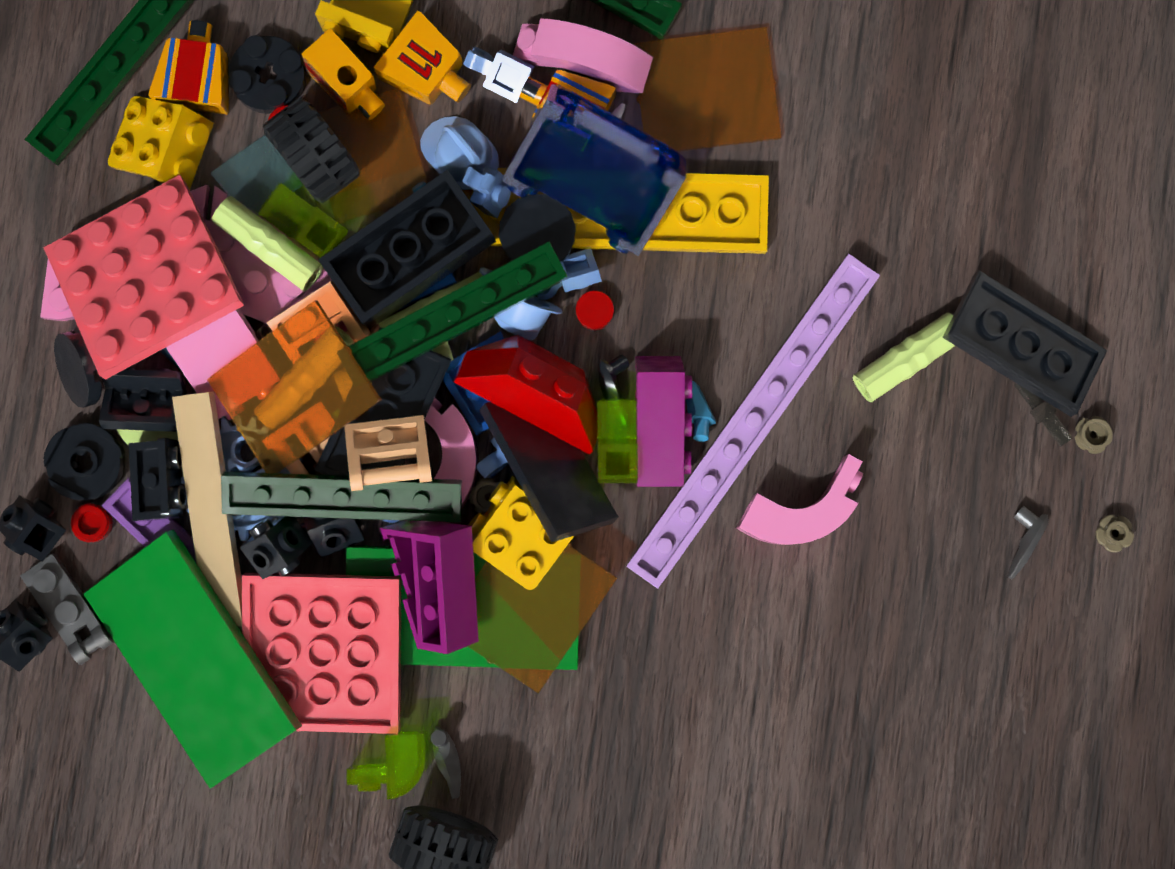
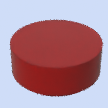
[576,291,614,330]
[71,504,113,543]

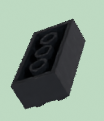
[318,170,496,330]

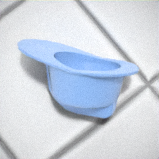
[420,116,499,190]
[479,268,562,340]

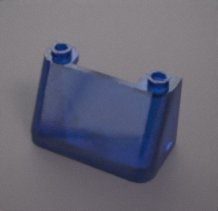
[502,84,686,256]

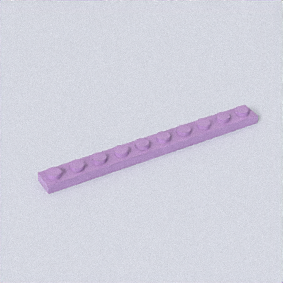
[626,254,880,589]

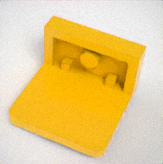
[315,0,414,53]
[108,96,214,190]
[468,476,574,590]

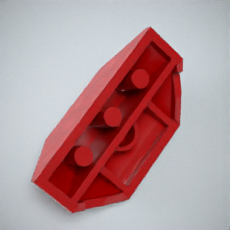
[454,334,602,455]

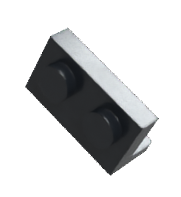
[99,367,187,432]
[128,438,187,521]

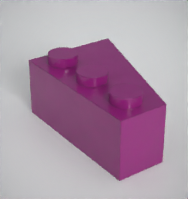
[635,356,692,487]
[380,520,479,654]

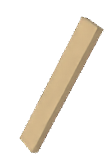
[172,391,242,626]

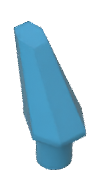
[686,381,716,442]

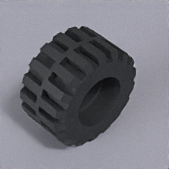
[263,97,360,203]
[389,805,499,869]

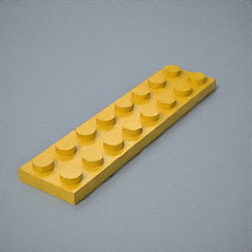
[462,168,769,254]

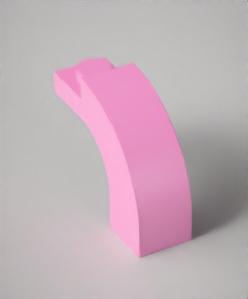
[513,18,653,93]
[425,398,478,523]
[736,454,863,545]

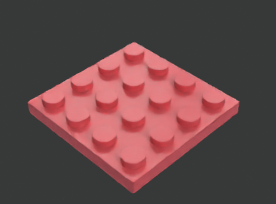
[43,175,244,380]
[242,573,401,734]

